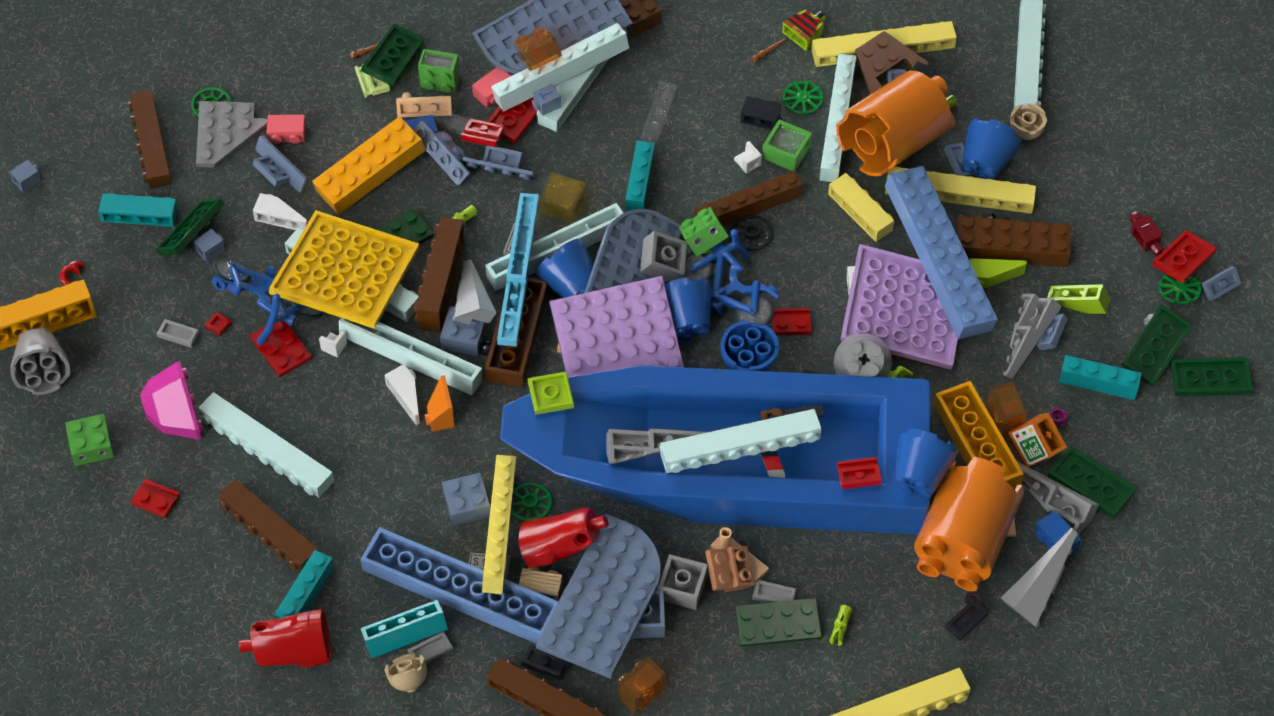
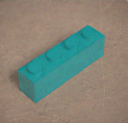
[625,141,655,212]
[98,193,178,227]
[1059,355,1142,400]
[274,550,335,619]
[360,600,448,658]

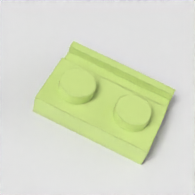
[355,65,390,98]

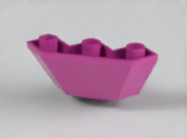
[140,361,204,439]

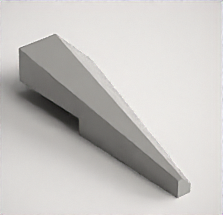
[453,259,496,324]
[1003,294,1062,379]
[606,429,708,464]

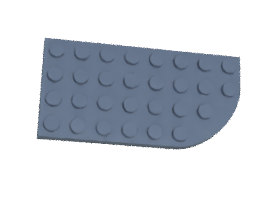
[472,0,632,75]
[584,209,681,293]
[536,513,660,679]

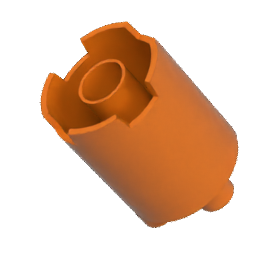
[836,71,955,176]
[914,457,1024,592]

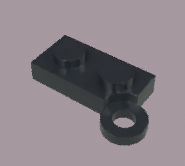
[945,592,988,641]
[522,644,574,679]

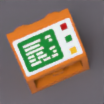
[1008,413,1067,467]

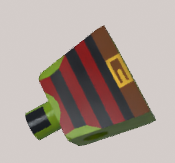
[782,10,826,51]

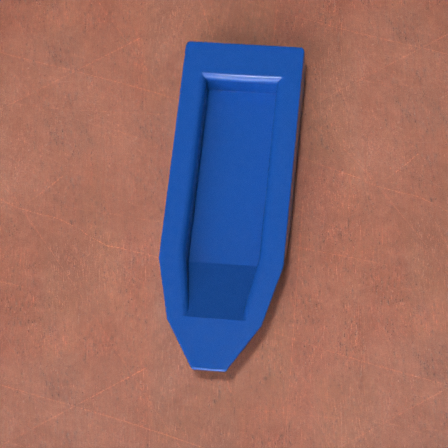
[500,365,930,534]

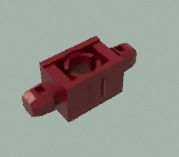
[1130,211,1163,256]

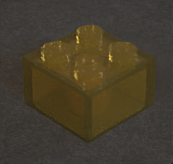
[538,172,586,223]

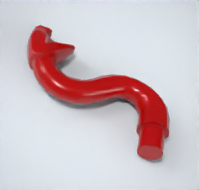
[59,260,84,286]

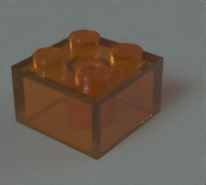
[513,27,562,71]
[985,382,1026,438]
[618,657,665,716]

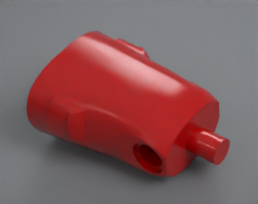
[519,507,609,569]
[239,608,332,668]

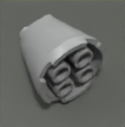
[10,327,70,395]
[834,333,892,377]

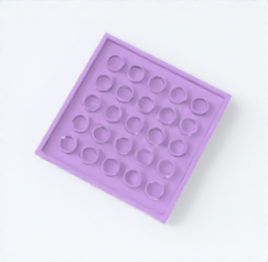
[840,244,958,370]
[549,276,684,377]

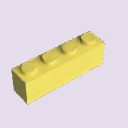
[828,173,894,242]

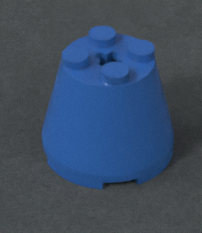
[962,118,1022,180]
[536,239,594,298]
[664,277,711,341]
[720,321,779,372]
[895,429,958,497]

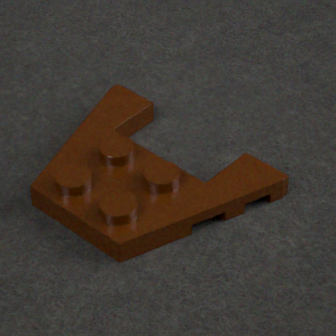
[855,31,929,94]

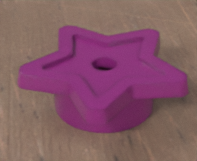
[1049,406,1070,428]

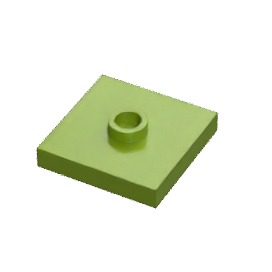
[528,372,574,415]

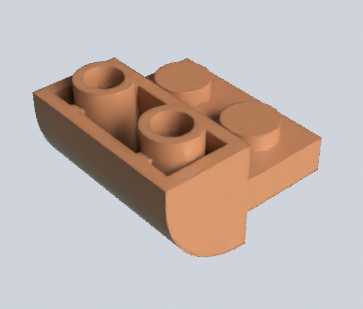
[705,546,755,592]

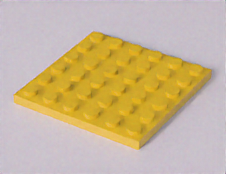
[269,210,419,329]

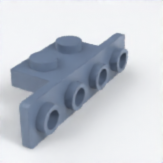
[413,121,470,185]
[252,136,307,193]
[462,146,536,180]

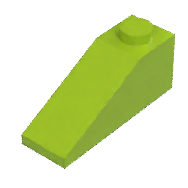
[969,258,1027,288]
[1047,284,1111,314]

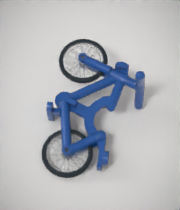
[680,229,780,326]
[212,258,324,345]

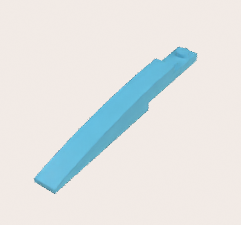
[497,193,539,346]

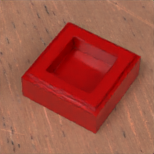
[205,312,232,337]

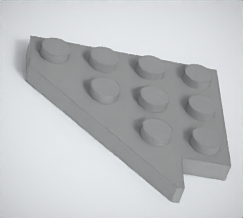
[196,101,268,167]

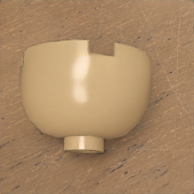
[1010,103,1047,140]
[384,654,427,692]

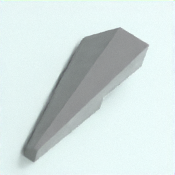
[1017,461,1099,534]
[1001,528,1079,628]

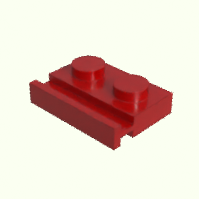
[461,119,505,147]
[772,308,811,336]
[837,457,881,490]
[131,479,180,519]

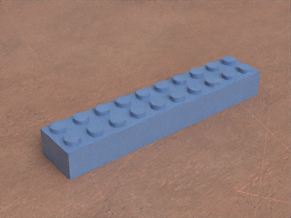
[885,166,998,339]
[361,527,558,643]

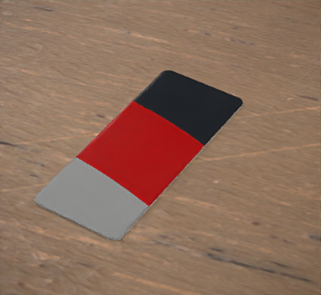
[760,450,786,477]

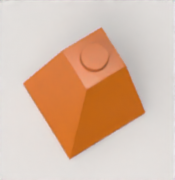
[424,375,454,432]

